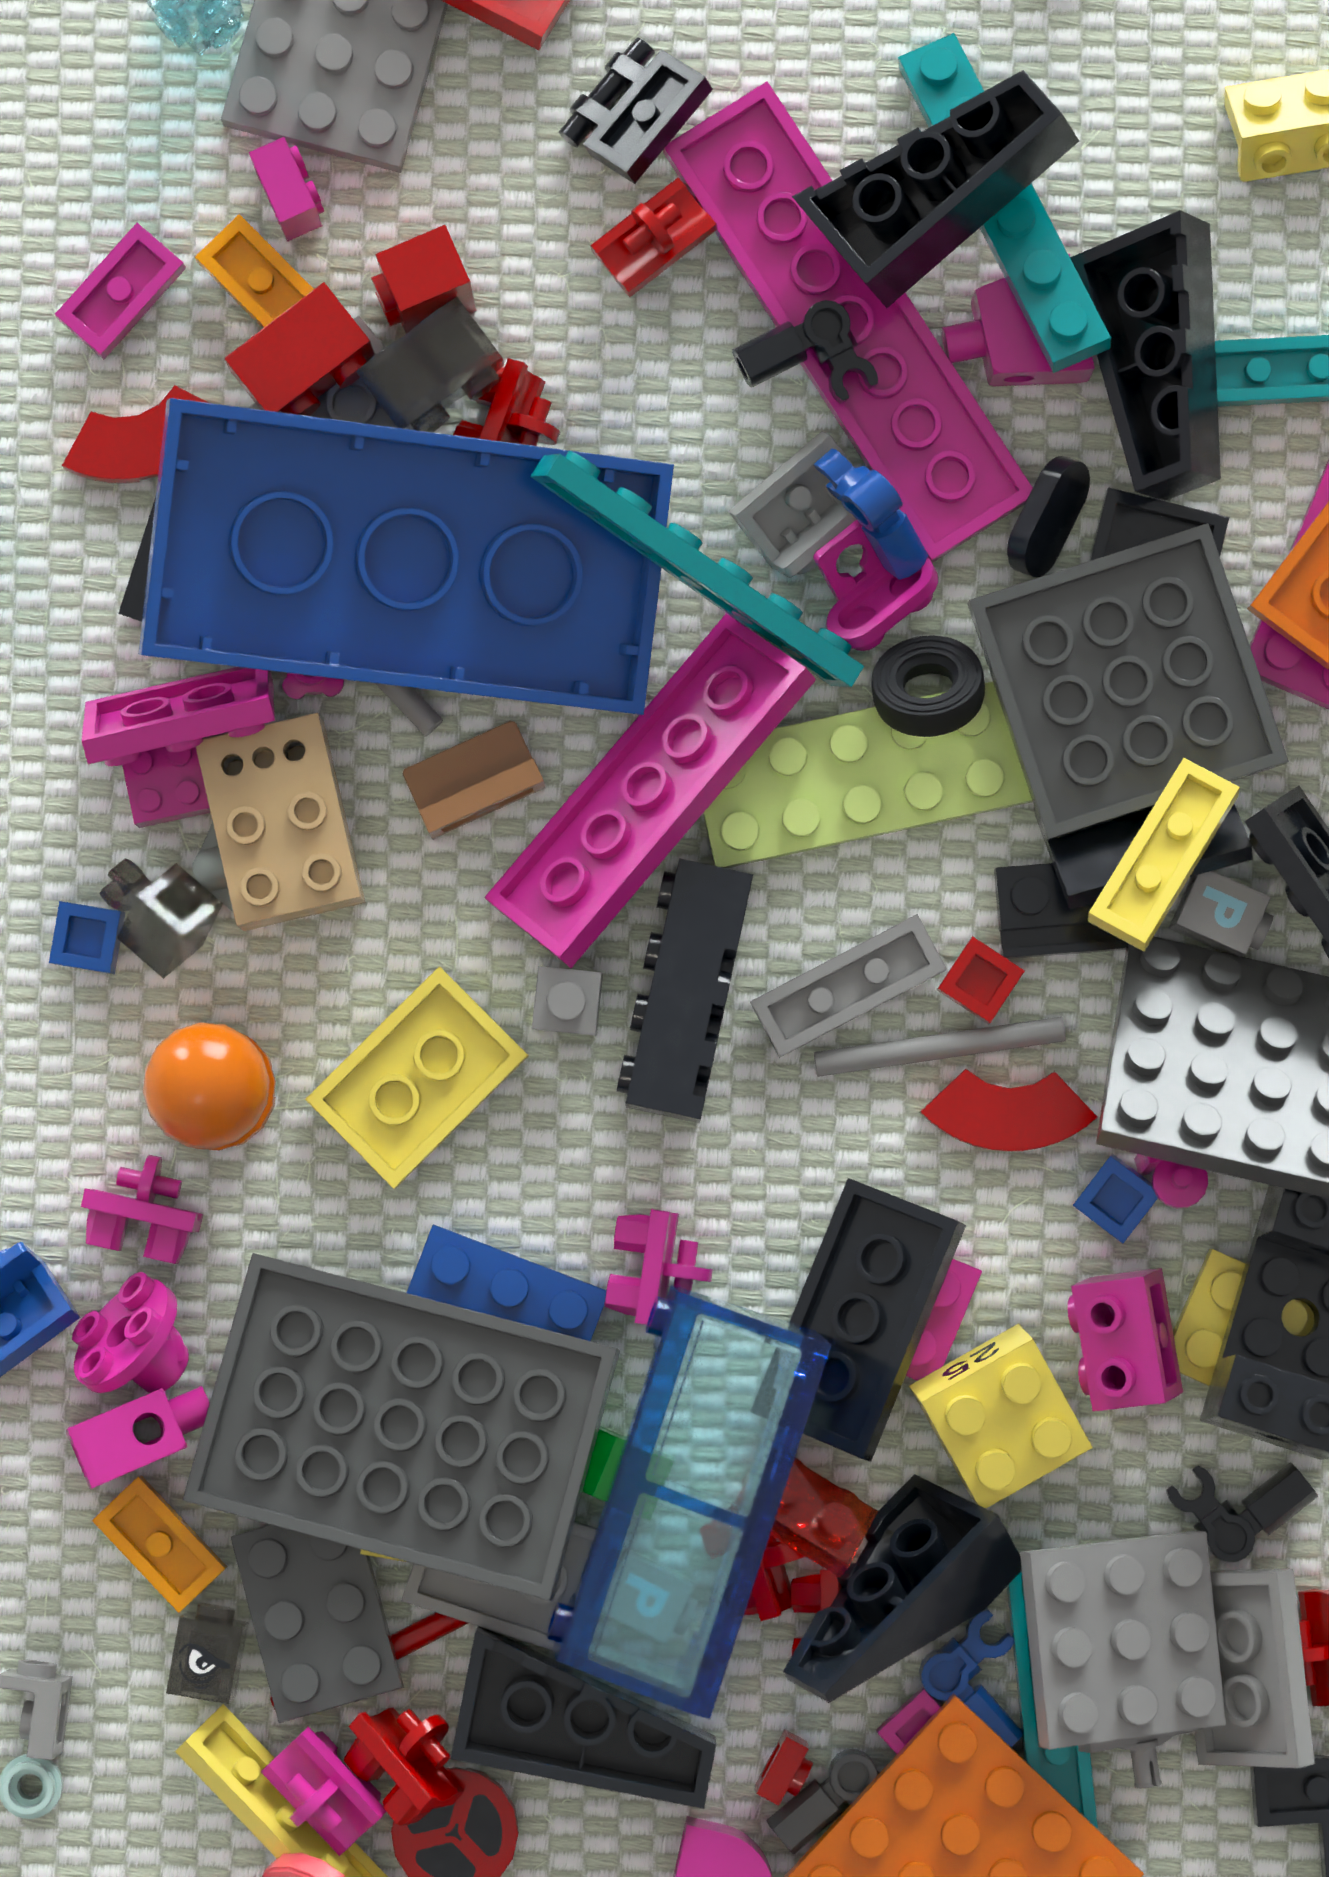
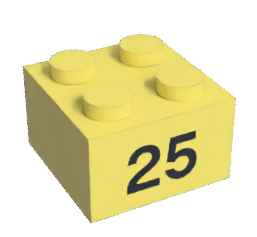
[909,1323,1093,1509]

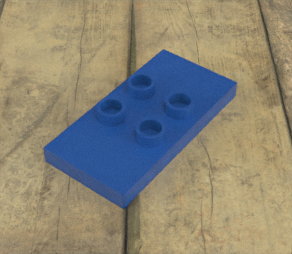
[138,398,674,715]

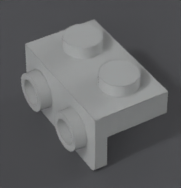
[728,431,857,578]

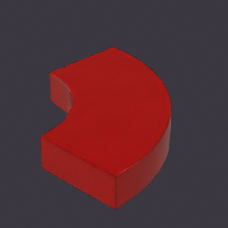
[62,385,209,483]
[919,1069,1098,1151]

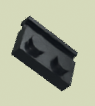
[994,863,1128,959]

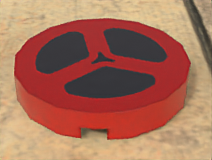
[391,1767,519,1877]

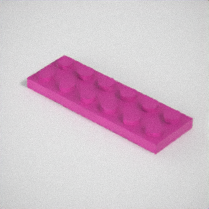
[484,613,816,968]

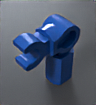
[814,448,928,580]
[919,1608,1023,1747]

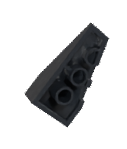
[783,1474,1022,1703]

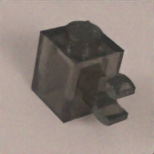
[99,858,223,979]

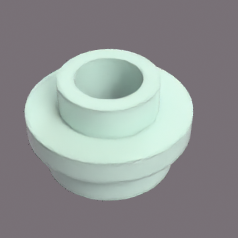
[0,1754,63,1819]

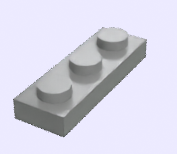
[750,914,947,1058]

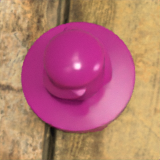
[72,1272,189,1393]

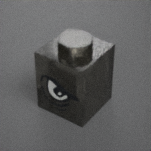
[166,1603,249,1704]

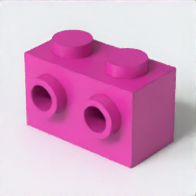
[1067,1268,1183,1412]

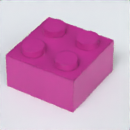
[248,137,325,242]
[122,746,211,828]

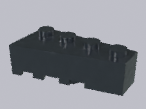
[792,70,1079,308]
[1070,210,1221,501]
[616,858,753,1123]
[450,1626,716,1809]

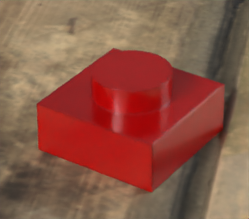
[936,936,1025,1024]
[755,1729,813,1806]

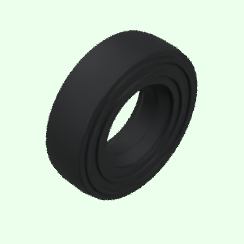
[871,635,985,737]

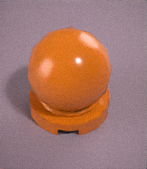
[143,1022,276,1151]

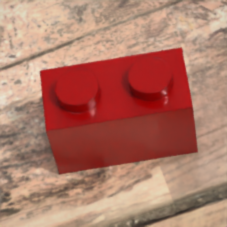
[371,225,476,340]
[224,282,375,416]

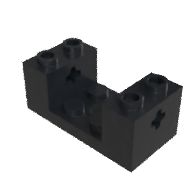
[1199,1185,1329,1460]

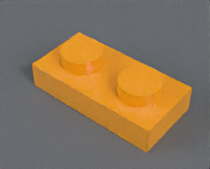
[195,214,314,328]
[92,1475,228,1613]

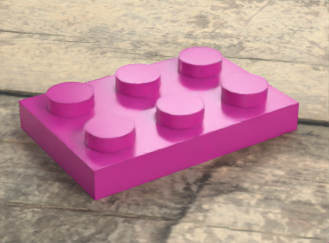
[81,667,275,766]

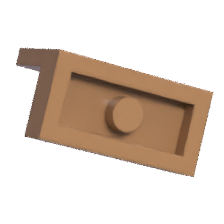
[403,721,545,839]

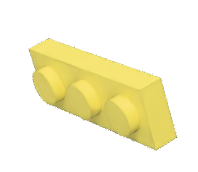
[1088,758,1240,951]

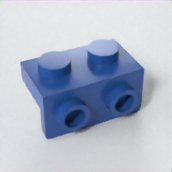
[0,1242,81,1377]

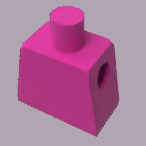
[941,254,1095,386]
[66,1386,210,1489]

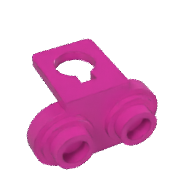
[813,520,938,651]

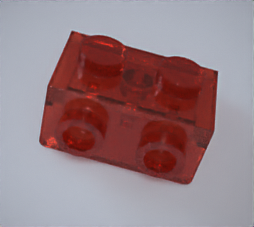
[731,1444,878,1578]

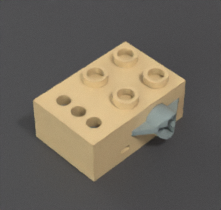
[193,713,366,931]

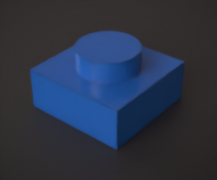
[49,901,126,974]
[1073,1153,1158,1244]

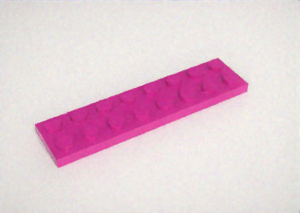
[663,81,1033,563]

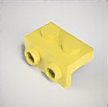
[1224,69,1329,182]

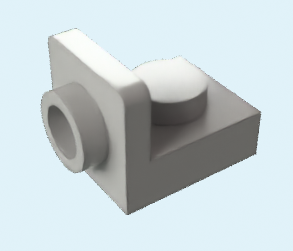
[0,1660,73,1760]

